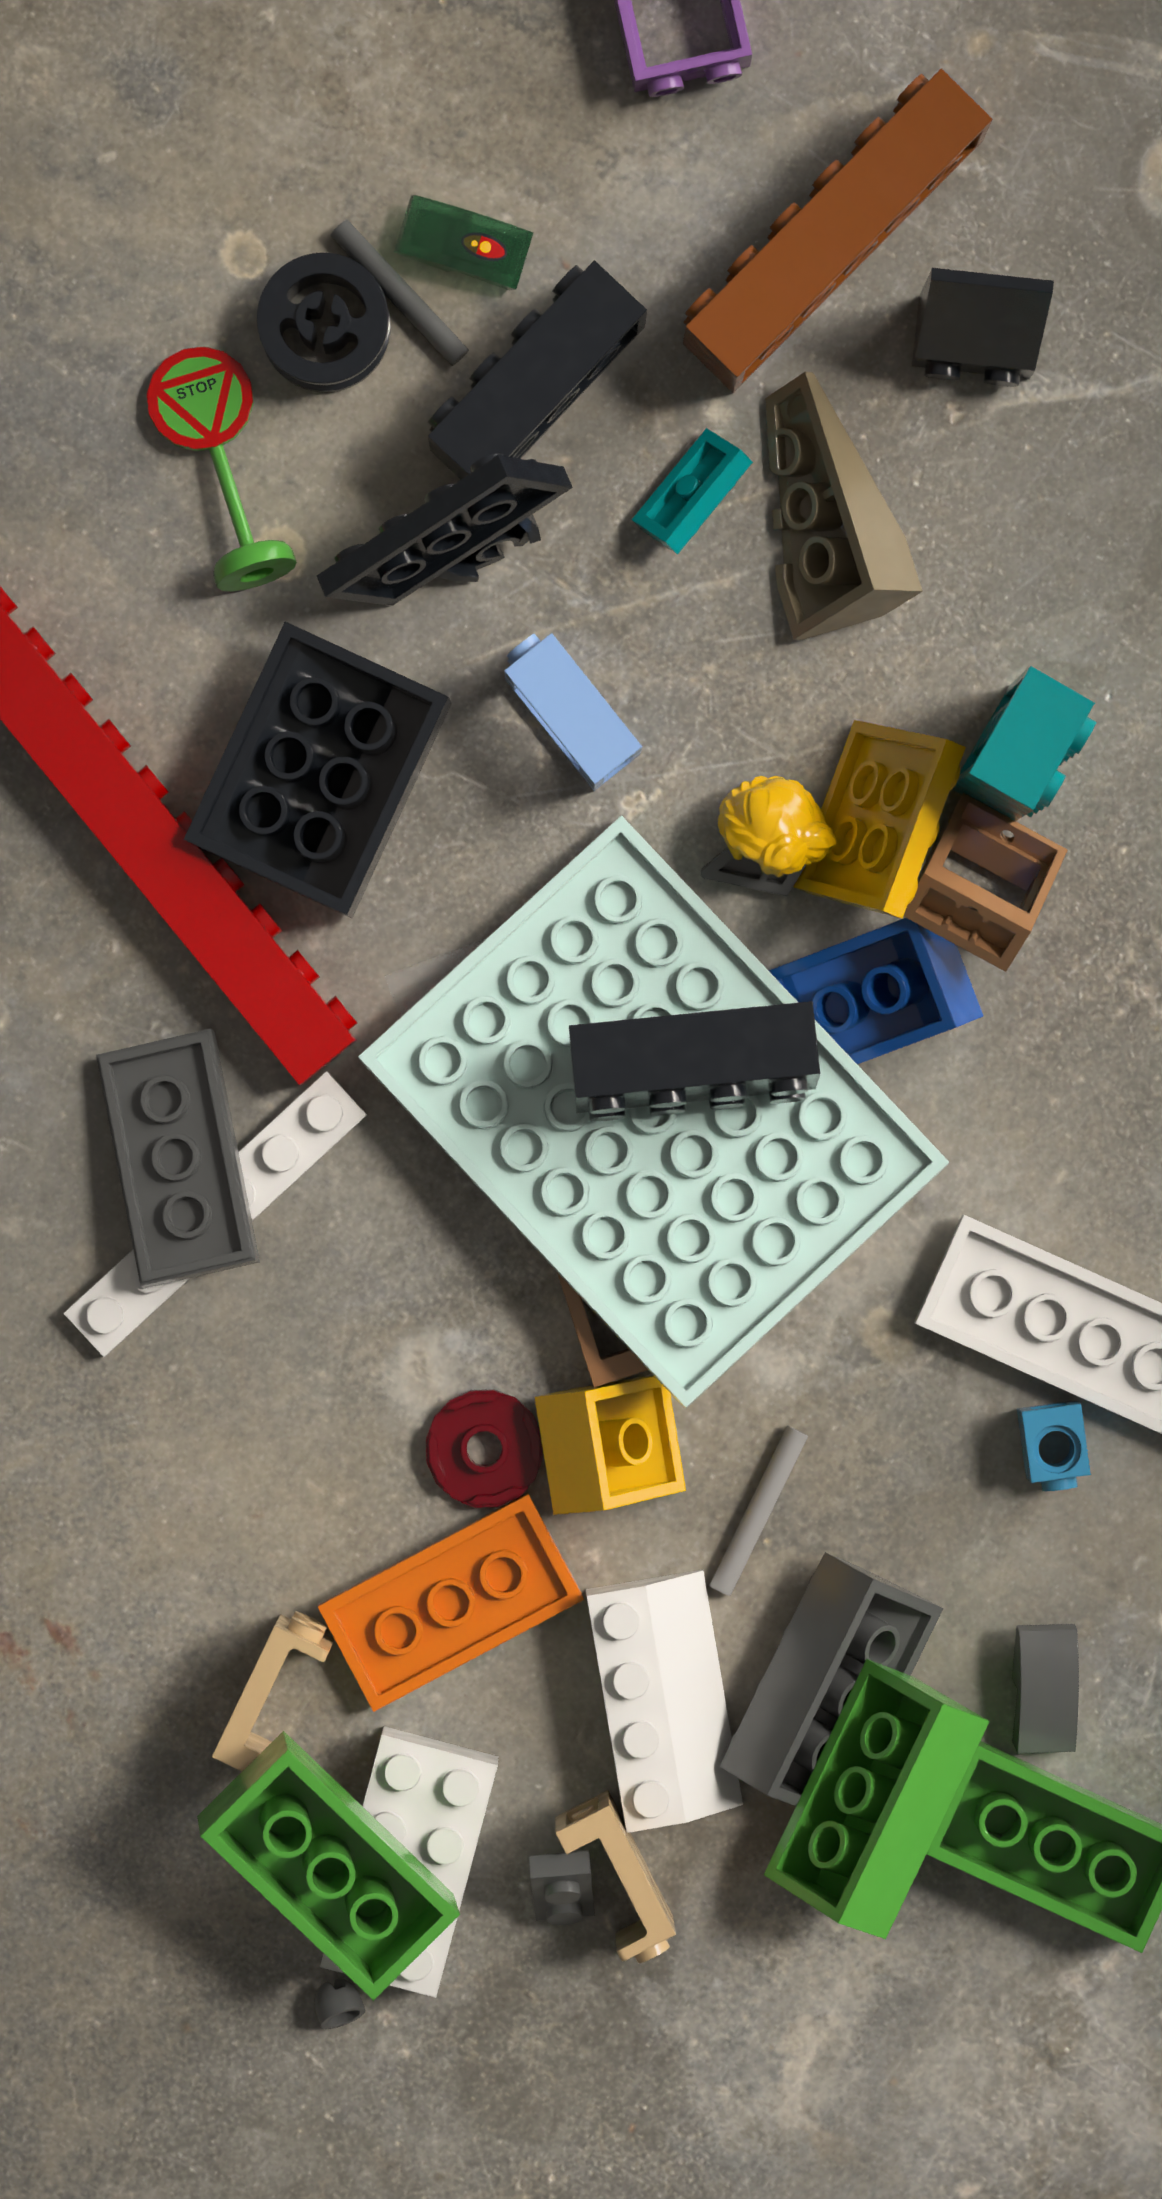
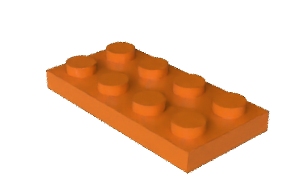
[317,1493,584,1712]

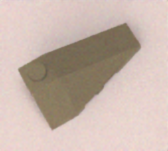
[765,372,923,640]

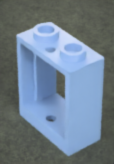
[504,633,642,791]

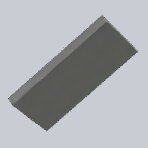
[96,1029,260,1288]

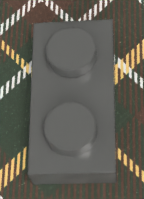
[529,1851,595,1925]

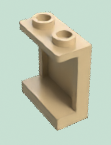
[212,1611,334,1771]
[555,1790,676,1963]

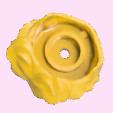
[718,776,838,877]

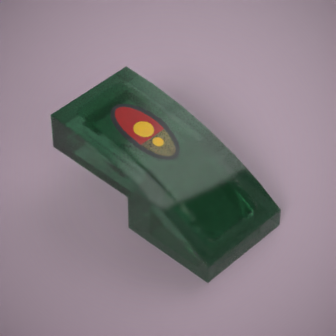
[394,195,533,290]

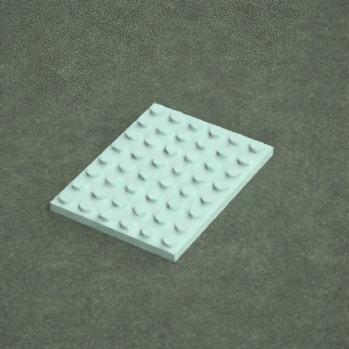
[358,815,949,1409]

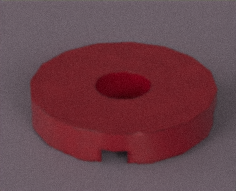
[426,1389,543,1508]

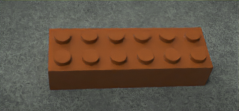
[683,68,993,393]

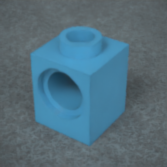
[1017,1401,1091,1491]

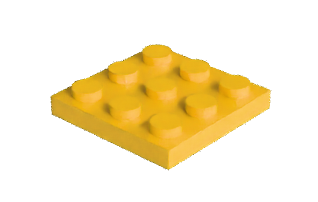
[793,720,966,919]

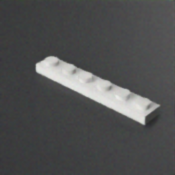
[64,1071,367,1357]

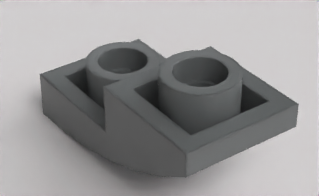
[1012,1624,1079,1754]

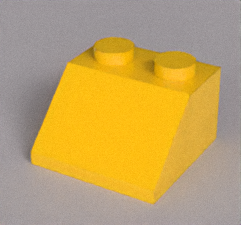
[534,1375,686,1515]

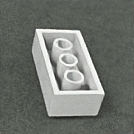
[320,1726,498,1998]

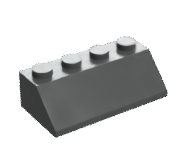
[720,1552,944,1806]

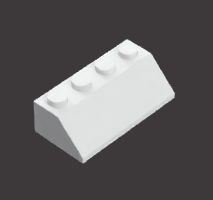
[586,1570,743,1833]

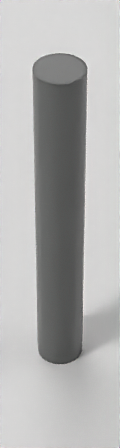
[330,219,469,366]

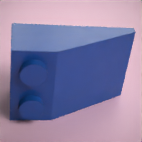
[769,918,983,1064]

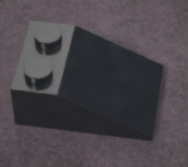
[912,268,1054,387]

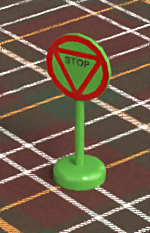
[147,346,297,592]

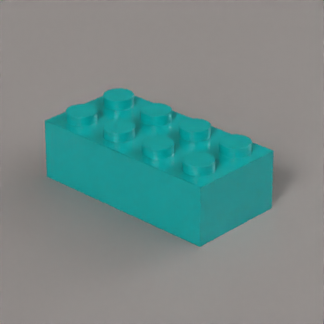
[953,666,1097,821]

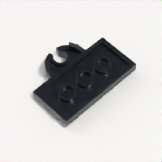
[317,453,573,606]

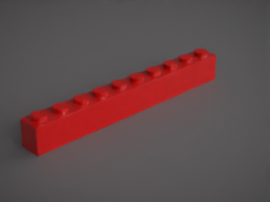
[0,586,358,1085]

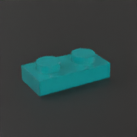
[632,428,753,555]

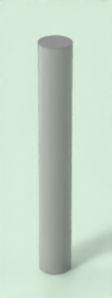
[709,1425,808,1596]

